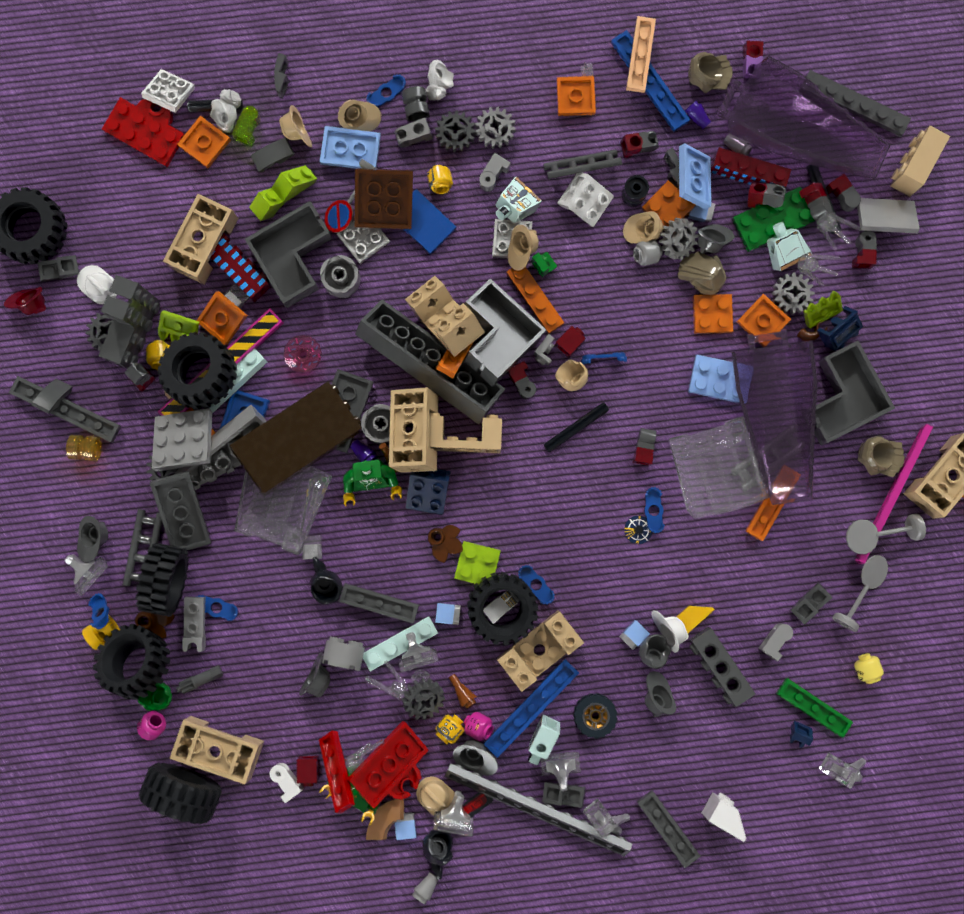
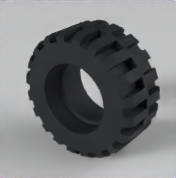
[0,187,67,265]
[158,332,237,410]
[138,763,222,824]

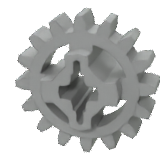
[475,107,516,149]
[659,218,699,260]
[771,272,815,315]

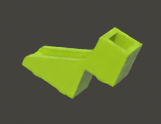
[249,165,317,221]

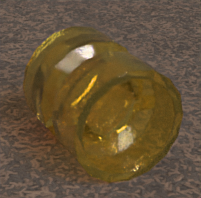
[66,434,102,461]

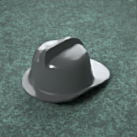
[698,224,734,254]
[77,516,108,563]
[299,652,330,697]
[644,671,676,717]
[453,740,498,776]

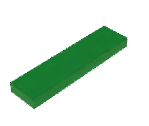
[776,678,853,738]

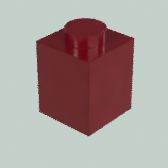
[555,326,586,358]
[297,756,319,787]

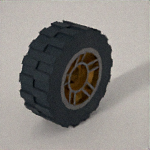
[573,693,618,738]

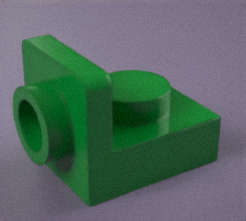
[531,252,557,277]

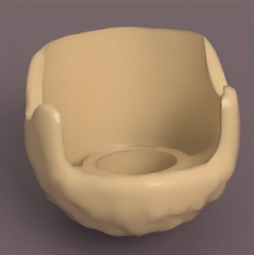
[555,360,588,391]

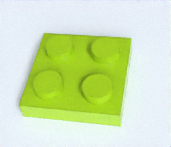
[454,541,501,584]

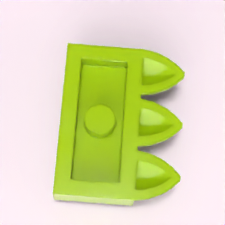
[803,291,843,328]
[158,310,200,341]

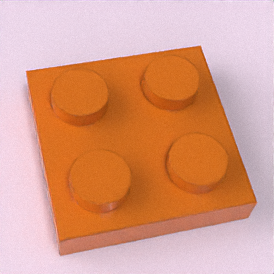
[556,76,596,116]
[177,116,231,168]
[642,180,696,226]
[196,291,248,345]
[693,294,733,334]
[737,294,791,347]

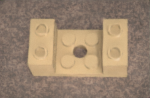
[163,194,238,285]
[405,276,485,357]
[389,388,438,473]
[429,413,502,453]
[903,433,964,519]
[497,610,584,692]
[170,716,264,784]

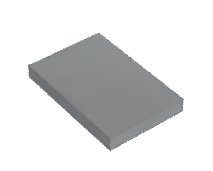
[857,198,920,234]

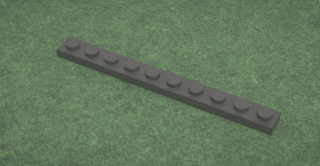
[444,763,632,856]

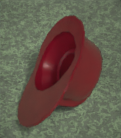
[4,287,46,315]

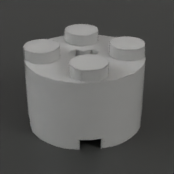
[320,255,361,298]
[361,404,390,445]
[322,636,365,671]

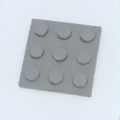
[152,408,212,472]

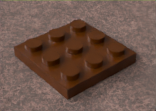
[354,168,413,229]

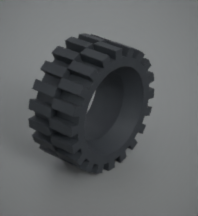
[136,543,189,617]
[467,572,538,646]
[93,624,171,700]

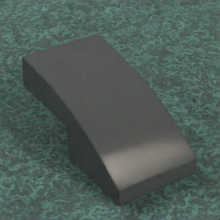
[274,53,289,99]
[251,138,295,173]
[663,147,679,189]
[37,255,79,282]
[32,379,73,414]
[790,582,833,624]
[542,782,586,808]

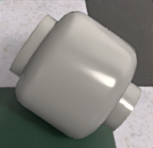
[633,240,663,266]

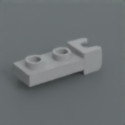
[182,597,206,652]

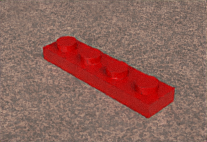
[319,730,355,814]

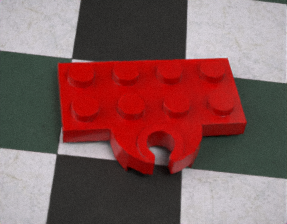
[102,97,185,167]
[347,721,429,808]

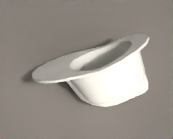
[77,265,117,305]
[652,610,689,653]

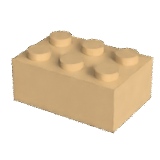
[890,126,950,197]

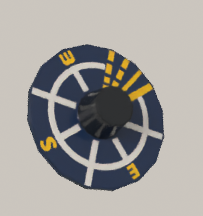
[624,516,652,544]

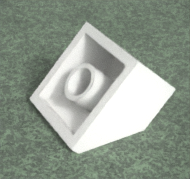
[701,793,746,842]

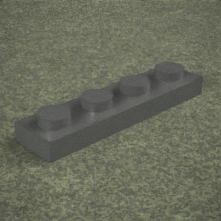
[339,583,419,624]
[636,790,701,868]

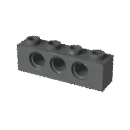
[689,627,755,707]

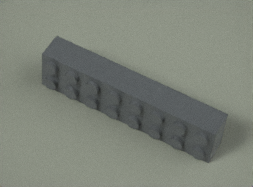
[355,300,505,424]

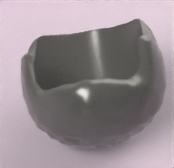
[639,634,671,669]

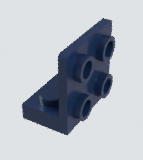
[406,469,451,515]

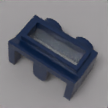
[817,306,863,351]

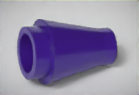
[685,101,711,129]
[350,440,378,462]

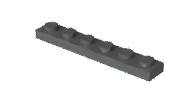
[800,70,911,137]
[9,376,121,443]

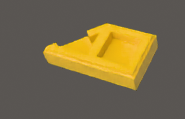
[676,606,715,633]

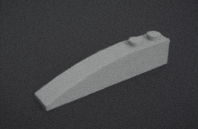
[174,405,266,490]

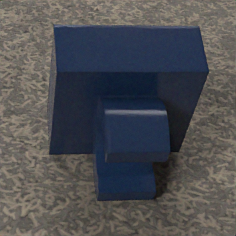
[790,721,813,748]

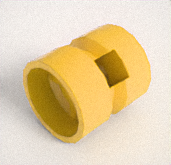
[82,615,120,650]

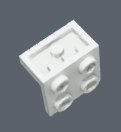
[557,173,614,227]

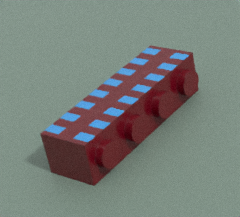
[711,147,792,188]
[210,233,271,303]

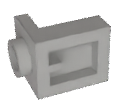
[534,334,555,366]

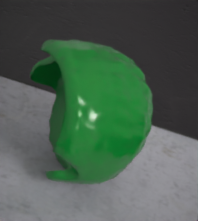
[137,682,172,711]

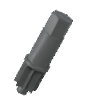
[176,665,223,694]

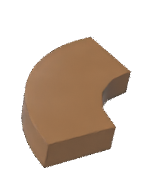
[366,799,404,840]

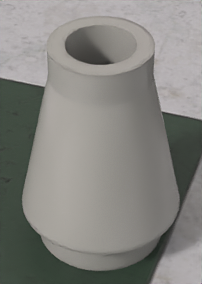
[723,133,753,156]
[412,872,438,904]

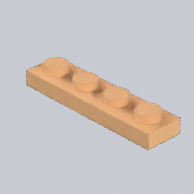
[626,16,656,93]

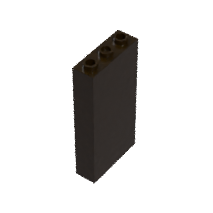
[230,381,362,497]

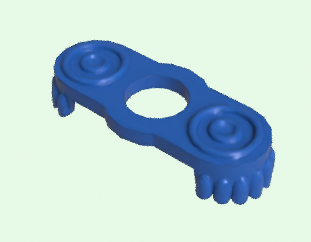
[366,74,406,108]
[581,352,627,365]
[644,487,665,533]
[518,565,555,605]
[88,593,109,629]
[196,595,238,621]

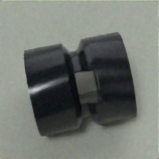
[622,175,649,207]

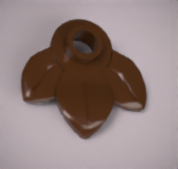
[428,525,463,563]
[135,611,175,638]

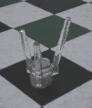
[817,212,861,251]
[798,252,840,287]
[364,661,408,701]
[344,739,384,773]

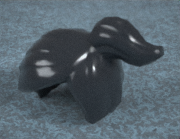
[310,557,343,604]
[422,829,453,880]

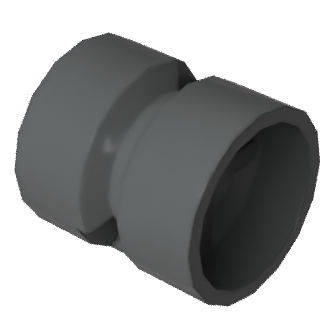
[402,86,430,121]

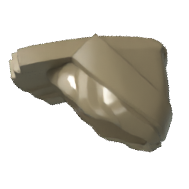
[688,52,733,94]
[678,251,726,295]
[858,435,905,478]

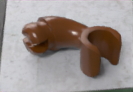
[797,322,828,342]

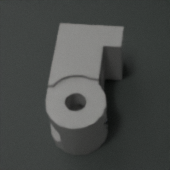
[394,117,433,148]
[480,153,511,192]
[758,623,793,661]

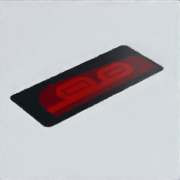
[462,792,493,823]

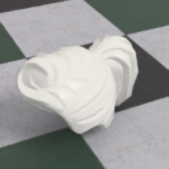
[426,60,454,100]
[210,89,241,133]

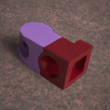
[743,41,764,79]

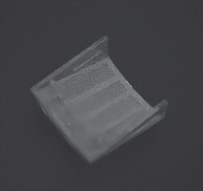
[669,416,769,519]
[234,466,332,555]

